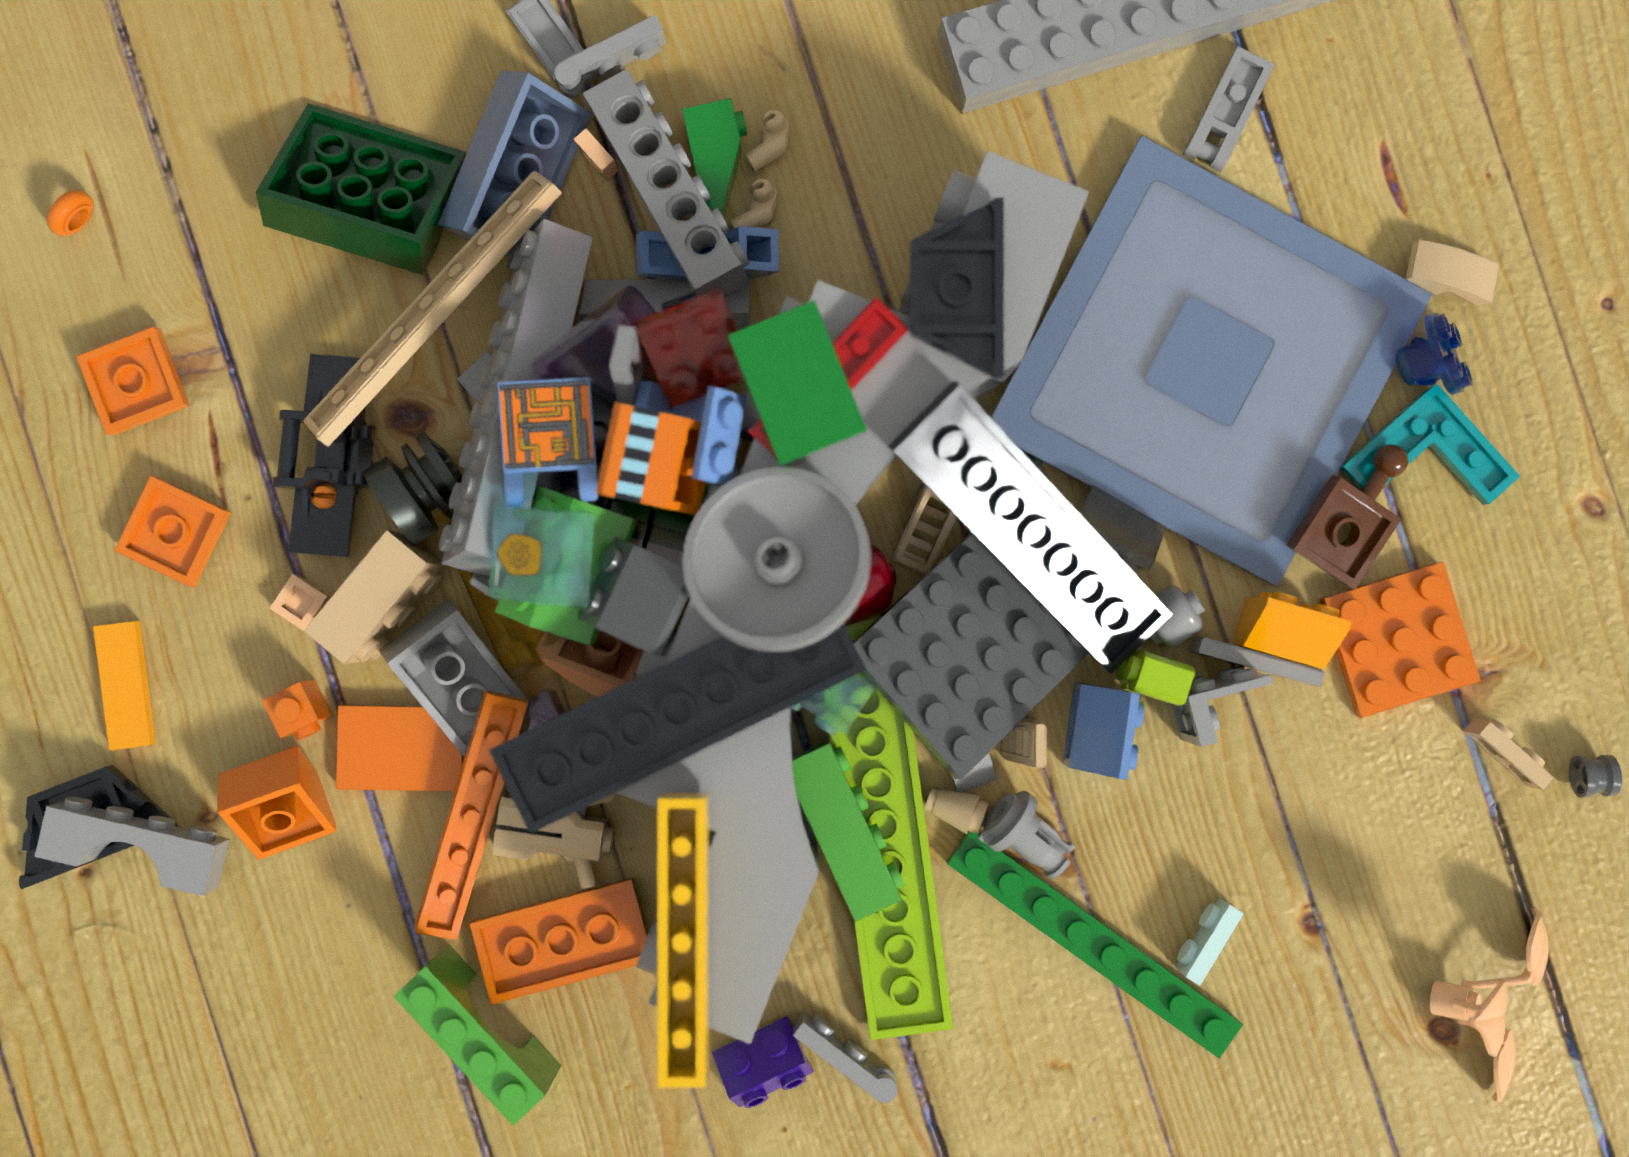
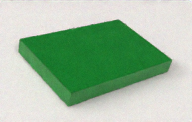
[728,300,867,467]

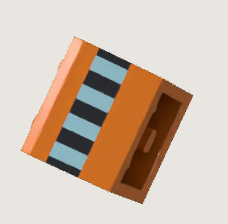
[596,402,706,515]

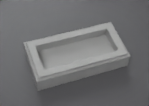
[506,0,584,83]
[609,325,644,406]

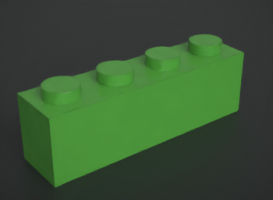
[792,740,905,922]

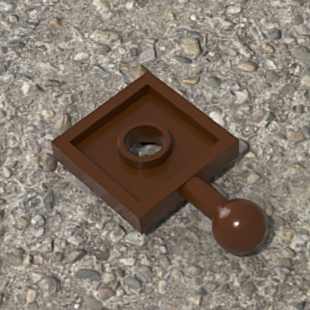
[1286,444,1408,590]

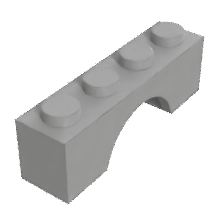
[34,797,230,896]

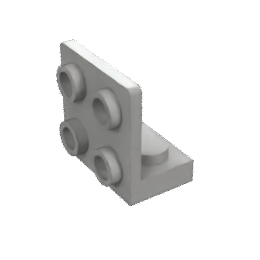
[1171,666,1273,747]

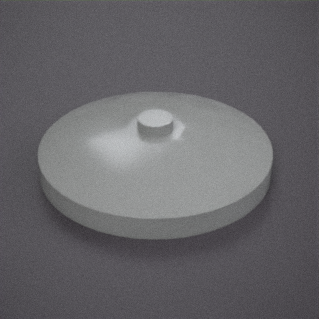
[683,467,871,652]

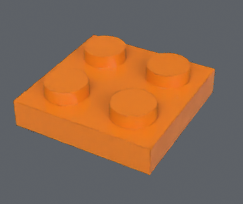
[76,326,190,436]
[114,475,232,587]

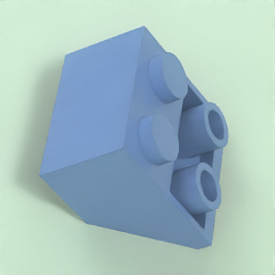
[1062,682,1144,780]

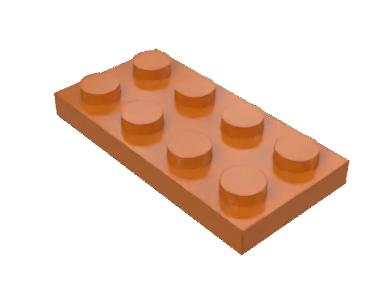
[469,877,649,1005]

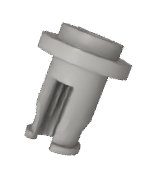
[977,791,1075,879]

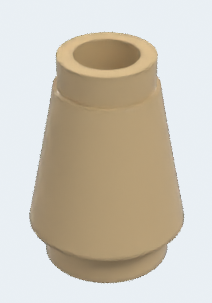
[924,787,989,835]

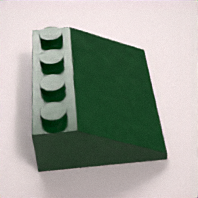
[256,103,466,275]

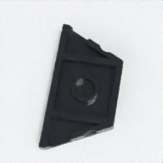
[910,198,1004,379]
[19,765,178,889]

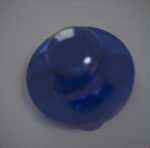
[1395,312,1473,395]

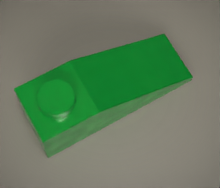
[682,98,748,219]

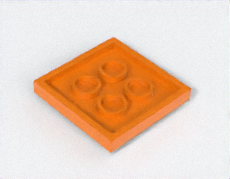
[1319,562,1481,718]

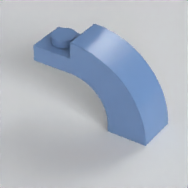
[636,226,779,280]

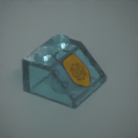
[489,505,595,607]

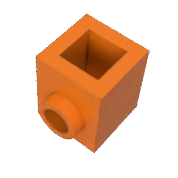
[261,679,333,741]

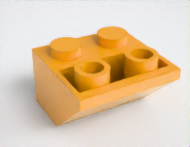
[1232,591,1352,669]

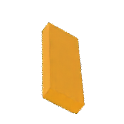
[93,621,156,751]

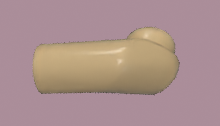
[744,110,790,172]
[730,179,778,229]

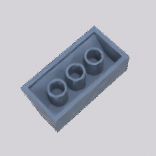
[437,70,592,258]

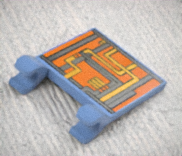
[497,377,598,507]

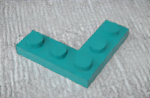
[1340,383,1520,505]

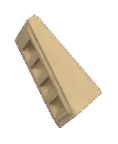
[891,483,957,574]
[1001,718,1047,768]

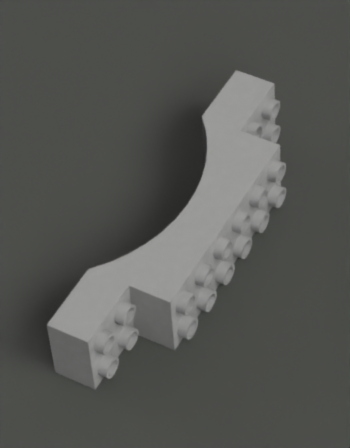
[617,151,1089,1044]

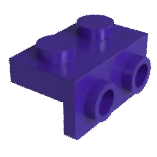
[712,1016,814,1108]

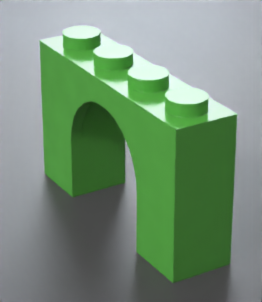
[393,944,562,1126]

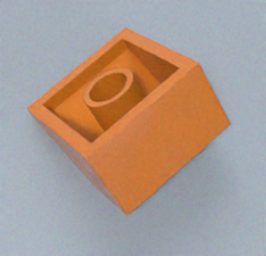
[217,745,337,860]

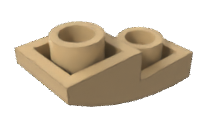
[1406,239,1499,306]

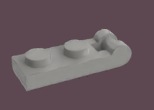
[554,14,667,98]
[1183,46,1275,172]
[793,1012,898,1103]

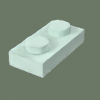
[1176,897,1244,986]

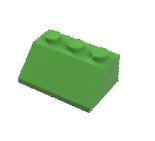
[495,486,638,646]

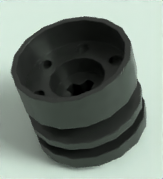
[363,432,463,545]

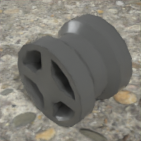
[1569,754,1622,798]

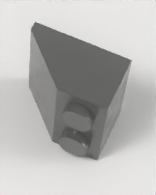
[578,537,689,657]

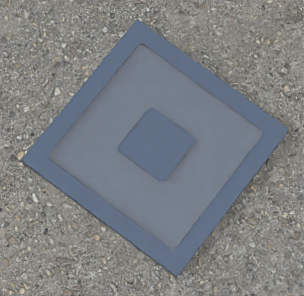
[991,136,1433,587]

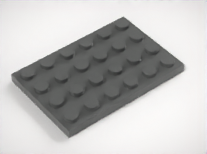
[853,532,1090,779]

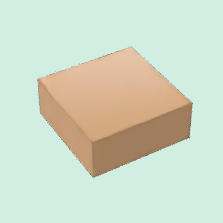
[574,128,619,181]
[269,574,332,631]

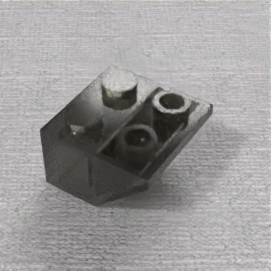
[1074,485,1166,572]

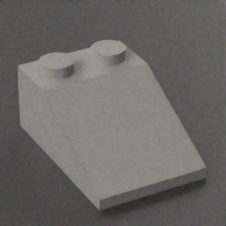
[379,600,531,757]

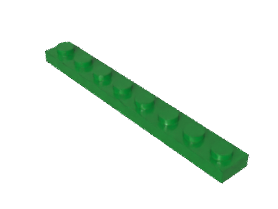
[946,831,1243,1059]

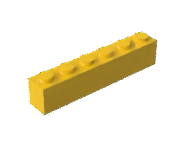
[658,792,709,1087]

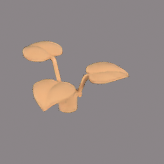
[1430,908,1549,1102]

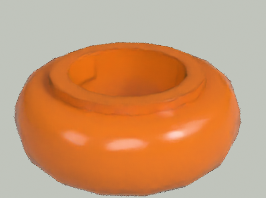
[46,190,94,236]

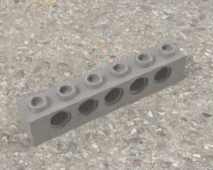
[583,69,749,308]

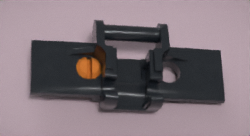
[271,354,375,557]

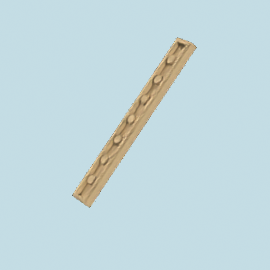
[303,171,562,447]

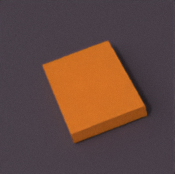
[336,705,464,791]

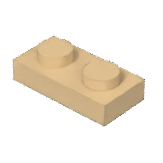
[1463,719,1554,790]

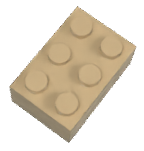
[304,530,446,664]

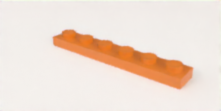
[414,690,528,940]

